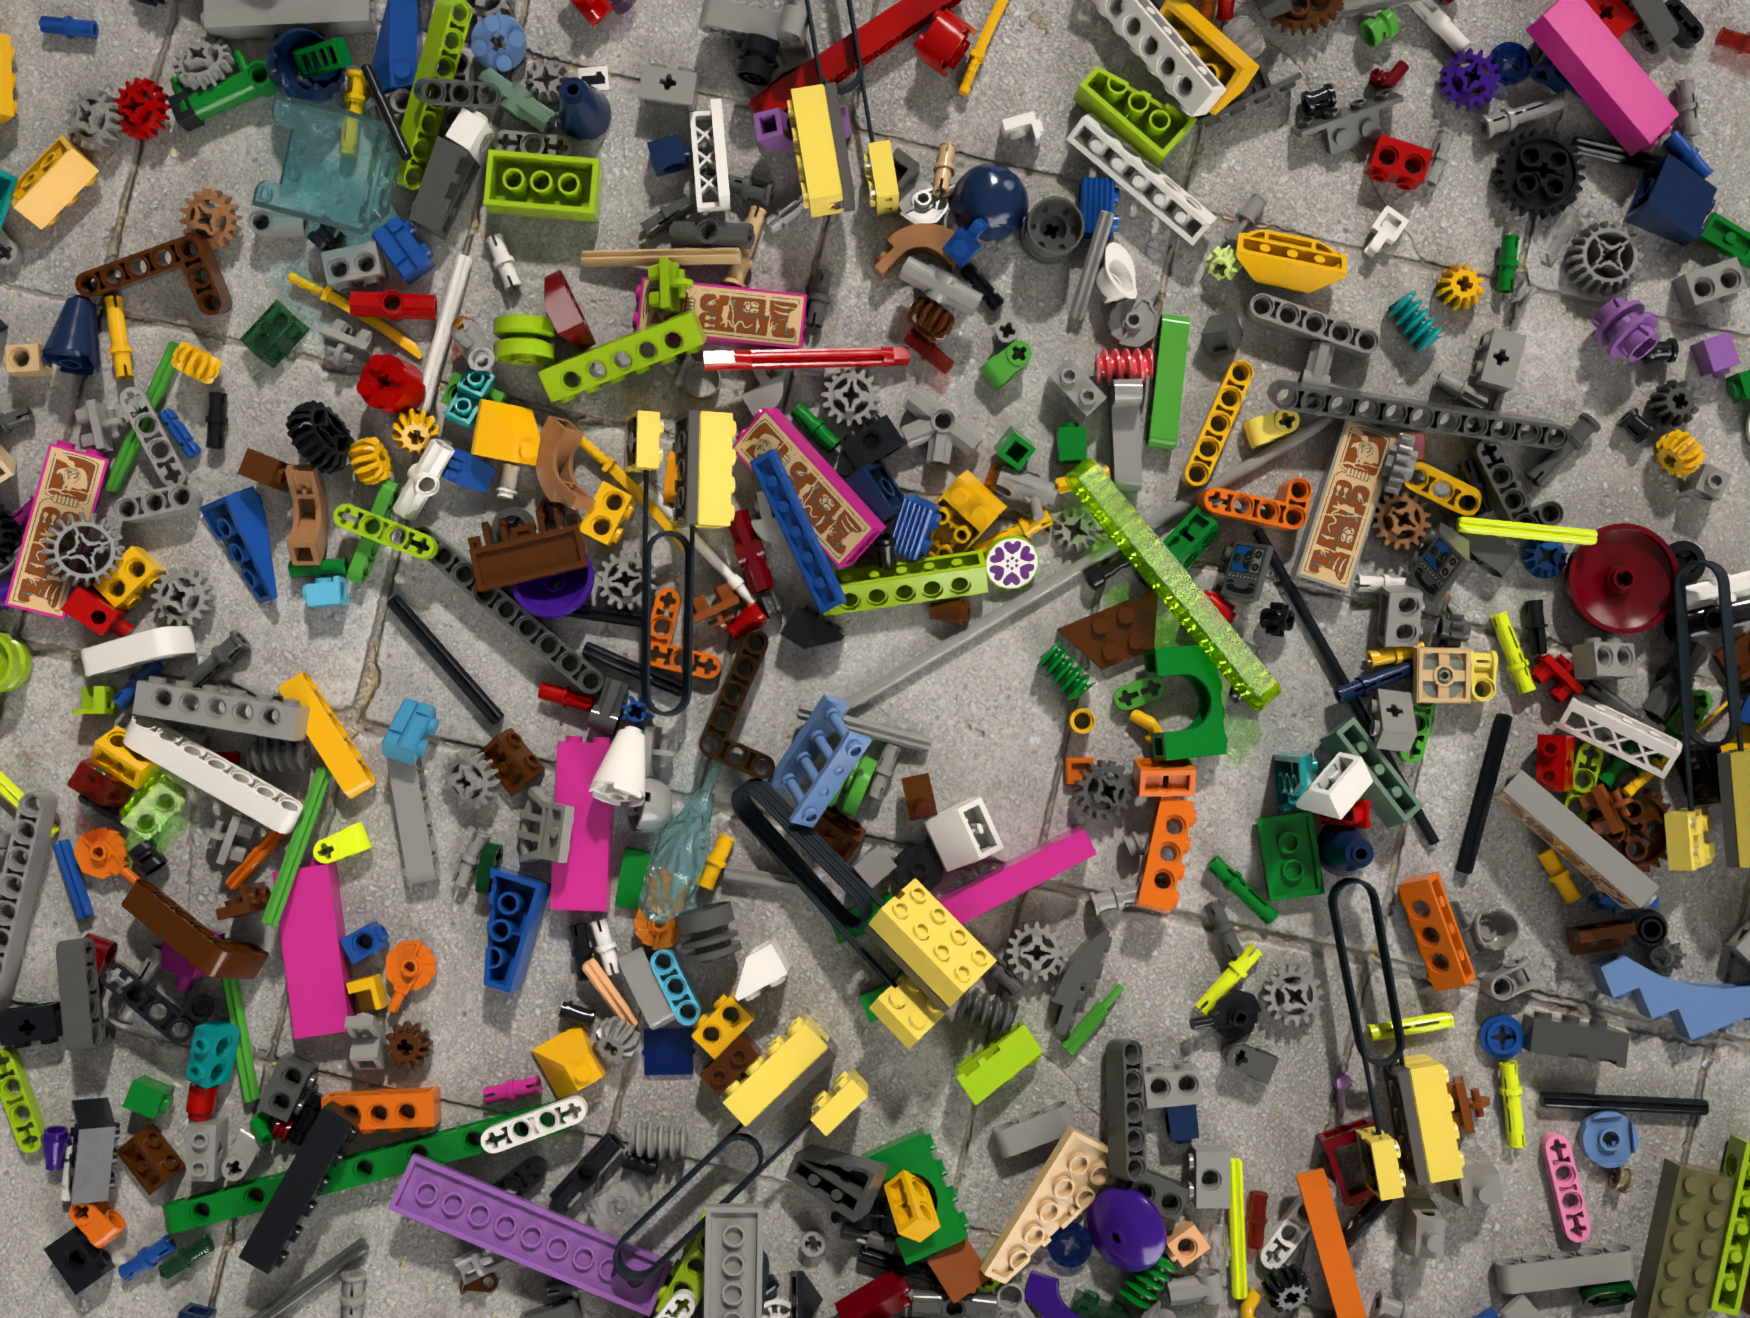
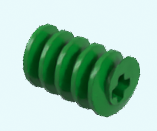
[1037,640,1096,702]
[1117,1253,1177,1309]

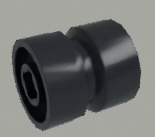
[735,33,779,86]

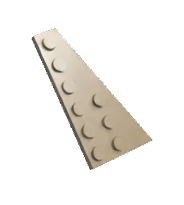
[980,1126,1116,1284]

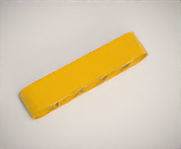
[1180,360,1254,490]
[278,671,376,799]

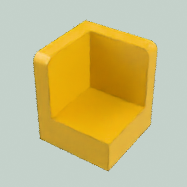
[346,973,389,1012]

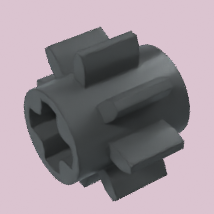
[1436,613,1471,647]
[1646,938,1687,974]

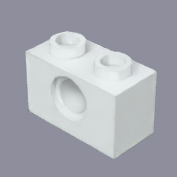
[445,108,496,167]

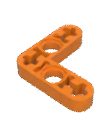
[650,588,722,679]

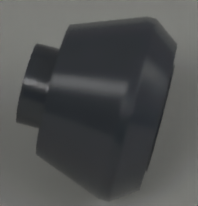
[1630,910,1668,948]

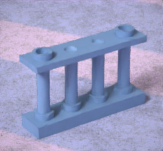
[767,694,872,828]

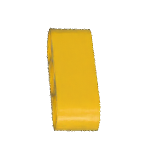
[1403,461,1482,516]

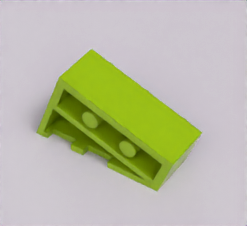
[954,1019,1043,1106]

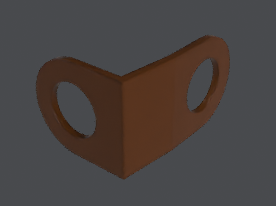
[460,1273,498,1295]

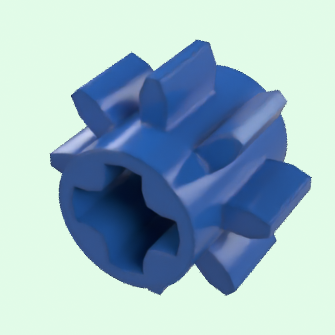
[621,696,656,728]

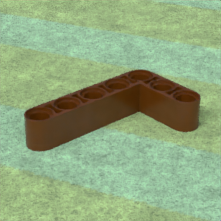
[75,236,233,315]
[121,879,270,980]

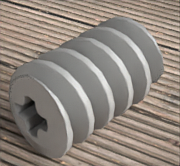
[628,1120,688,1162]

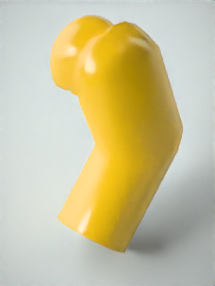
[1129,708,1163,744]
[1240,1287,1263,1318]

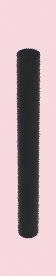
[361,64,412,161]

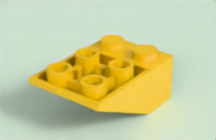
[928,469,1008,557]

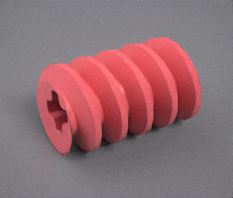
[1094,348,1153,385]

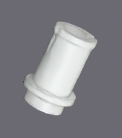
[495,464,521,500]

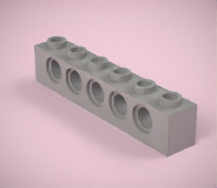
[132,676,310,741]

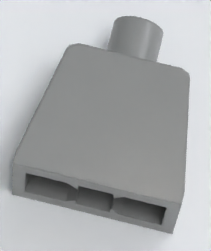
[1440,1162,1503,1207]
[1401,1198,1445,1259]

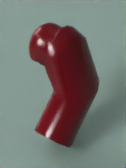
[1369,60,1409,89]

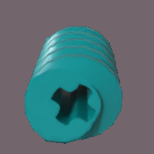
[1387,290,1442,354]

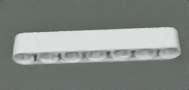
[123,715,303,834]

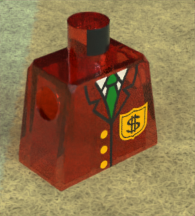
[67,757,135,807]

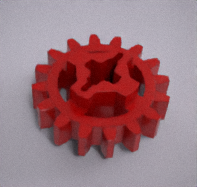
[115,77,171,141]

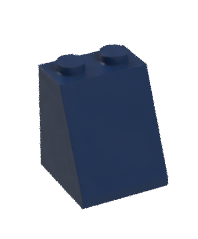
[1623,154,1717,246]
[844,461,905,525]

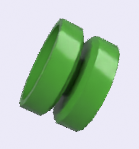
[828,756,878,817]

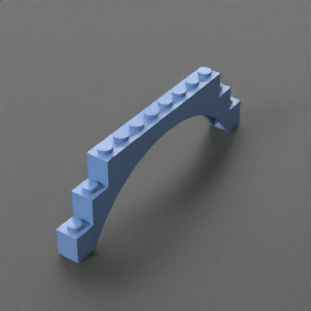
[1589,952,1750,1041]

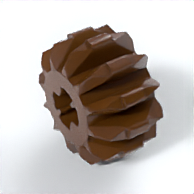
[907,297,955,341]
[384,1020,433,1070]

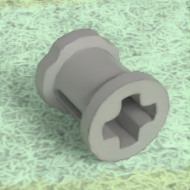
[993,318,1020,348]
[1372,1291,1409,1318]

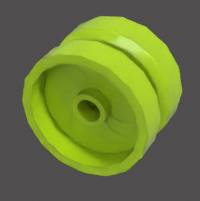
[493,314,555,366]
[0,633,32,693]

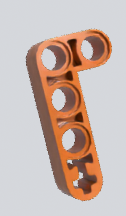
[1195,478,1312,531]

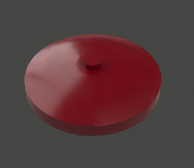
[1565,523,1679,635]

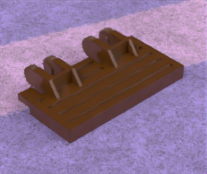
[467,504,589,593]

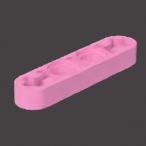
[1540,1132,1591,1242]

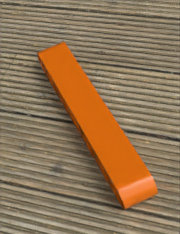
[1295,1167,1367,1318]

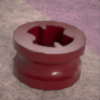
[538,497,566,523]
[858,551,879,567]
[272,1119,297,1144]

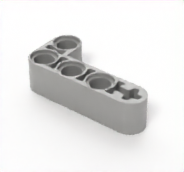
[698,0,809,53]
[1108,378,1143,491]

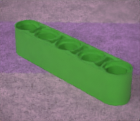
[1146,314,1190,450]

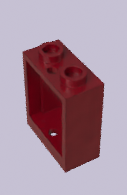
[1316,1116,1377,1206]

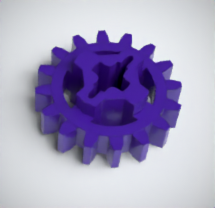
[1437,48,1501,112]

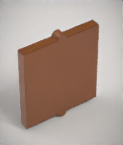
[926,1239,990,1304]

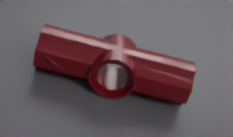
[728,509,775,595]

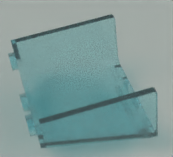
[252,93,401,235]

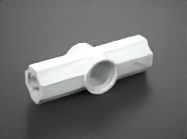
[392,438,455,521]
[1686,570,1750,611]

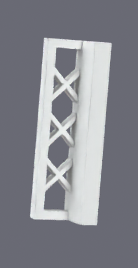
[689,98,731,212]
[1556,694,1683,779]

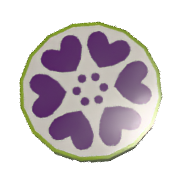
[984,534,1039,589]

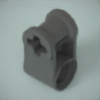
[1221,1040,1279,1084]

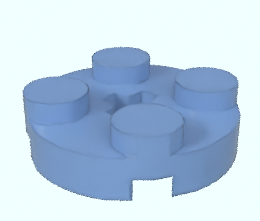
[471,14,528,72]
[1579,1110,1639,1168]

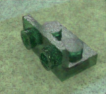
[240,299,310,368]
[1069,1289,1131,1318]

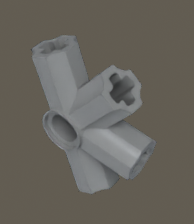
[898,256,984,316]
[901,388,983,466]

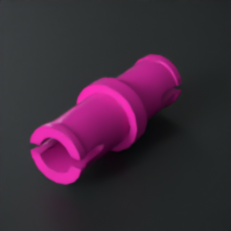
[483,1075,543,1105]

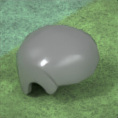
[1472,908,1520,950]

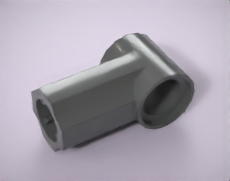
[587,677,630,736]

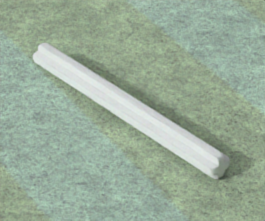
[416,254,473,413]

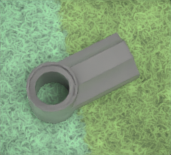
[247,208,309,239]
[1297,341,1335,398]
[1166,1268,1225,1306]

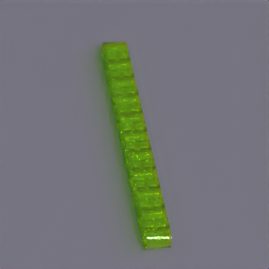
[1065,458,1281,711]

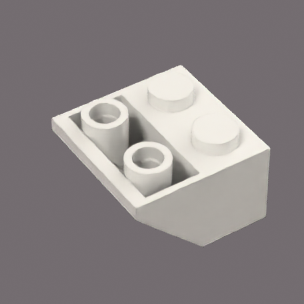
[1295,752,1373,820]
[922,797,1004,872]
[735,936,791,1001]

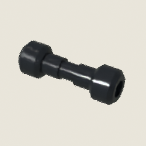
[1084,541,1149,590]

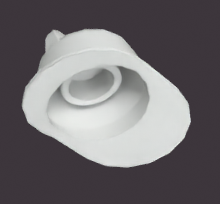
[1096,242,1137,303]

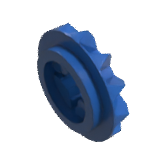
[1522,539,1568,579]
[1478,1014,1525,1059]

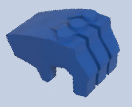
[441,448,497,494]

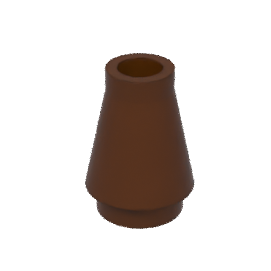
[930,598,970,626]

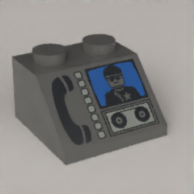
[1406,522,1470,605]
[1214,540,1274,605]

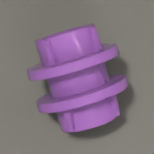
[1592,297,1660,362]

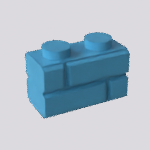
[381,698,439,765]

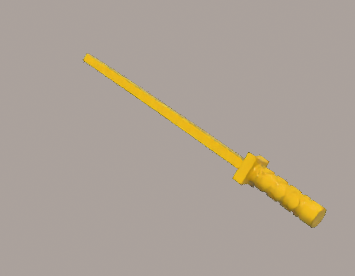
[958,0,1009,96]
[287,271,423,360]
[578,436,684,551]
[1622,700,1728,797]

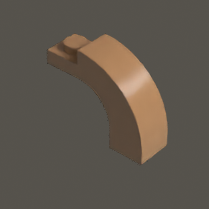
[874,223,959,280]
[536,415,596,510]
[285,465,328,566]

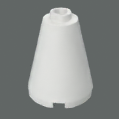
[588,726,646,807]

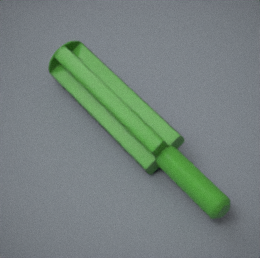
[1061,984,1124,1055]

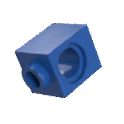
[339,921,390,965]

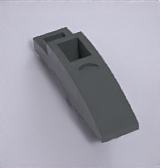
[1050,927,1112,1036]

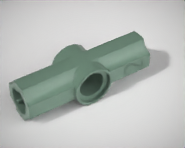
[478,67,558,134]

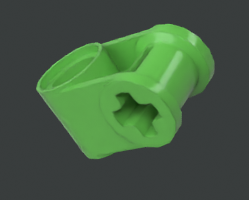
[979,341,1031,391]

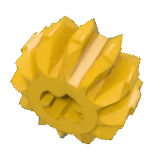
[1436,263,1485,311]
[171,342,222,384]
[392,408,440,456]
[1653,429,1706,478]
[349,437,393,485]

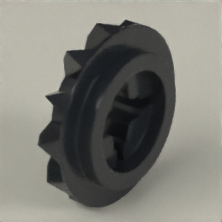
[1669,540,1706,584]

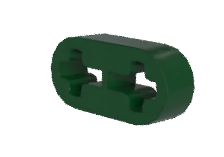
[475,842,504,896]
[1578,1280,1637,1308]

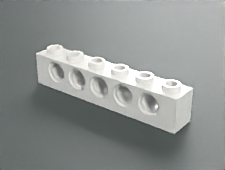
[1092,0,1227,117]
[1066,112,1217,246]

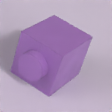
[1691,332,1740,378]

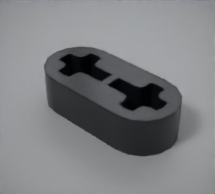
[1665,0,1704,49]

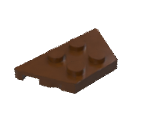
[1058,588,1158,670]

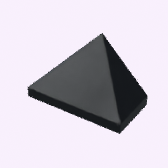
[791,1270,823,1318]

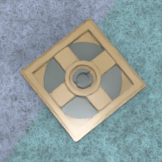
[1413,647,1471,704]

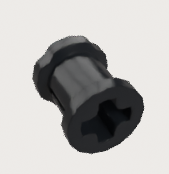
[1301,83,1337,116]
[1641,338,1679,364]
[1616,407,1656,444]

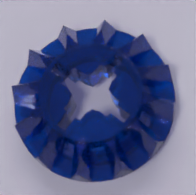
[1489,42,1532,87]
[1047,1222,1092,1268]

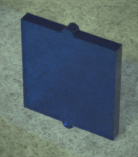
[641,1027,696,1075]

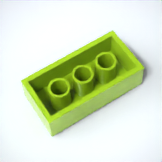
[483,149,604,223]

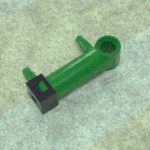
[167,50,278,132]

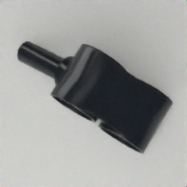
[831,1197,897,1232]

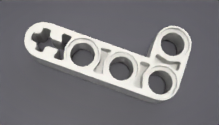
[80,626,197,678]

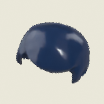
[267,28,347,105]
[950,163,1029,242]

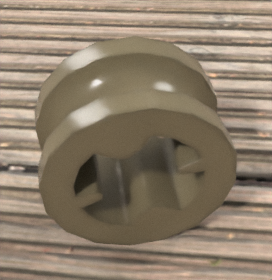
[1608,1166,1635,1194]

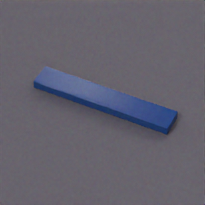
[750,449,847,614]

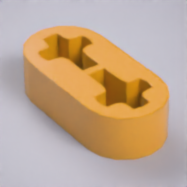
[664,451,679,504]

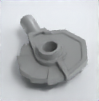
[899,180,958,225]
[1108,279,1163,348]

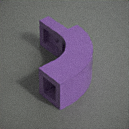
[753,107,852,151]

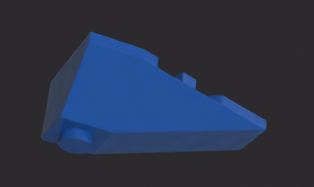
[371,0,423,98]
[199,486,278,604]

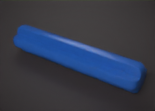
[53,839,94,920]

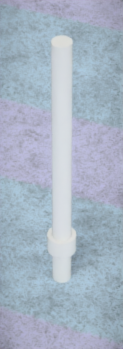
[639,481,758,605]

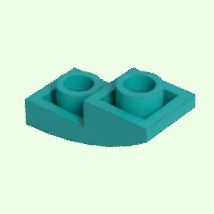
[444,366,496,429]

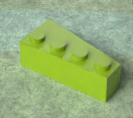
[1073,66,1198,168]

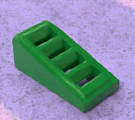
[293,36,354,80]

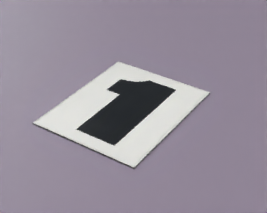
[578,66,609,91]

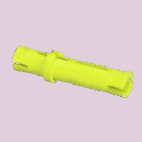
[1489,611,1537,694]
[1194,942,1263,1015]
[1366,1010,1454,1042]
[1499,1060,1526,1148]

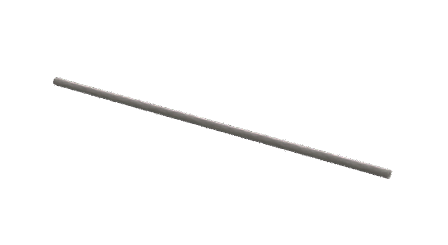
[800,404,1341,728]

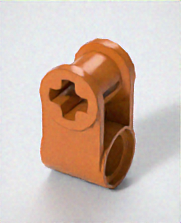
[69,1201,126,1249]

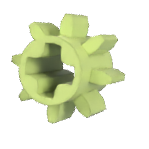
[1205,245,1242,281]

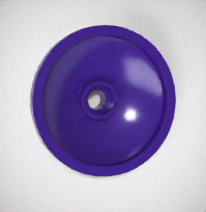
[511,553,595,618]
[1087,1187,1167,1272]

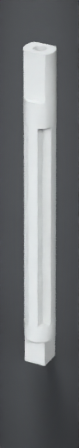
[1408,0,1470,53]

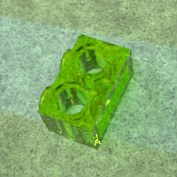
[120,771,187,841]

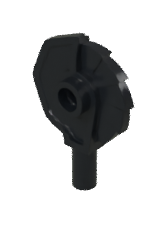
[893,834,944,892]
[1189,989,1262,1040]

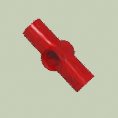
[349,289,438,322]

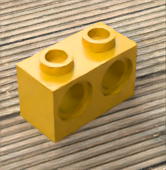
[580,481,637,547]
[92,546,166,610]
[90,725,160,790]
[691,992,756,1060]
[884,1170,941,1242]

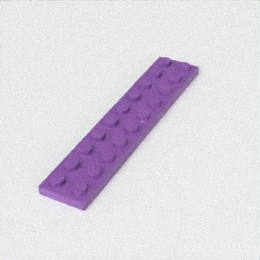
[388,1153,673,1317]

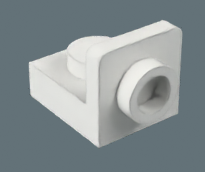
[1000,111,1044,147]

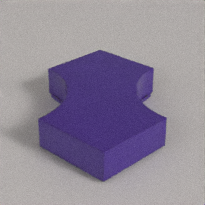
[1025,1270,1080,1318]

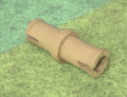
[932,141,957,198]

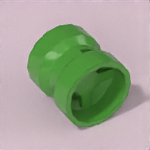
[1360,9,1399,47]

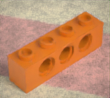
[1134,796,1197,914]
[1397,871,1476,991]
[321,1087,441,1134]

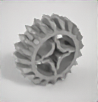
[1565,220,1645,296]
[42,512,125,587]

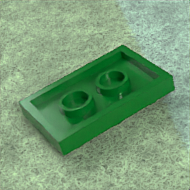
[1255,811,1325,902]

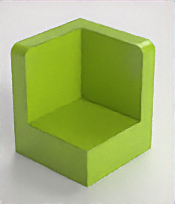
[72,686,117,714]

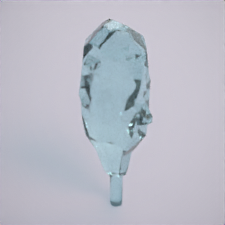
[638,760,723,925]

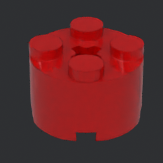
[914,8,976,77]
[356,354,426,417]

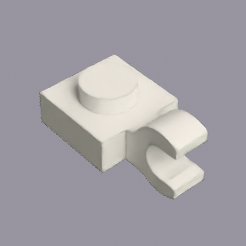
[1363,205,1410,258]

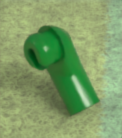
[250,1111,275,1146]

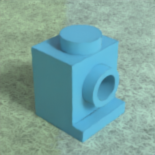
[302,576,349,608]

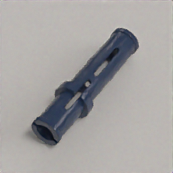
[1333,660,1413,704]

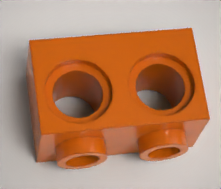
[1132,758,1196,797]

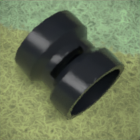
[306,217,347,252]
[127,838,168,877]

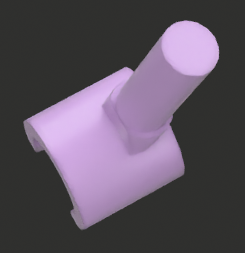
[1332,1071,1353,1113]

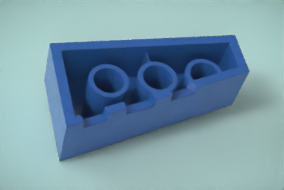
[484,867,551,993]

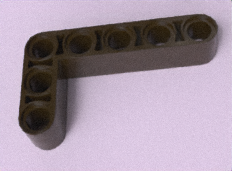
[697,630,775,779]

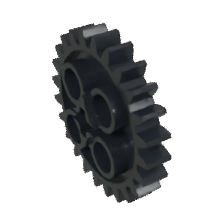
[1493,128,1586,220]

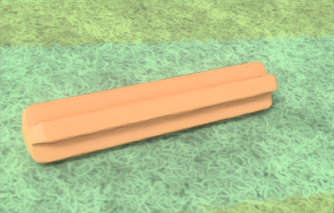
[582,958,638,1027]

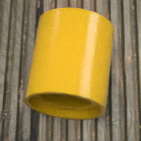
[1067,708,1095,734]

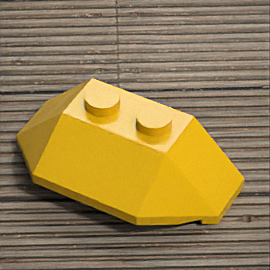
[1236,229,1347,293]

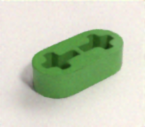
[1112,677,1165,710]

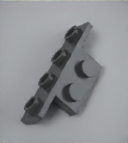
[1195,58,1303,128]
[1290,89,1403,155]

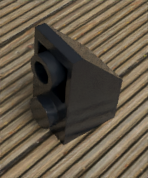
[780,605,845,650]

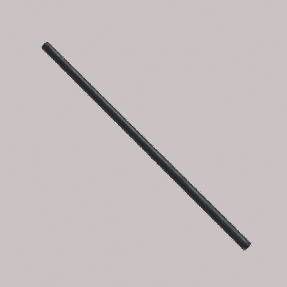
[1253,528,1440,845]

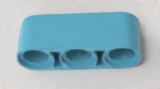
[650,947,703,1026]

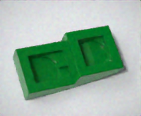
[615,846,653,909]

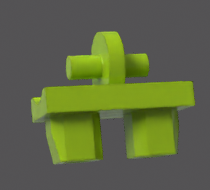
[648,257,693,314]

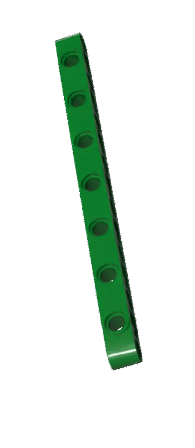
[162,1099,572,1234]

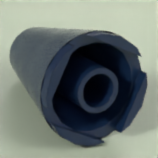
[557,77,611,140]
[40,295,101,376]
[1317,824,1374,876]

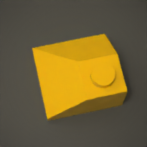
[471,399,540,466]
[532,1023,608,1099]

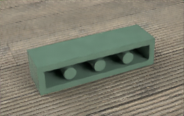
[1319,717,1423,829]

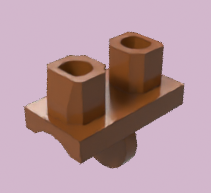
[693,583,741,632]
[1579,783,1634,835]
[1446,1076,1491,1134]

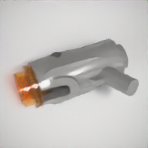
[451,316,495,371]
[984,464,1058,521]

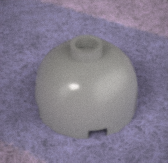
[628,777,676,833]

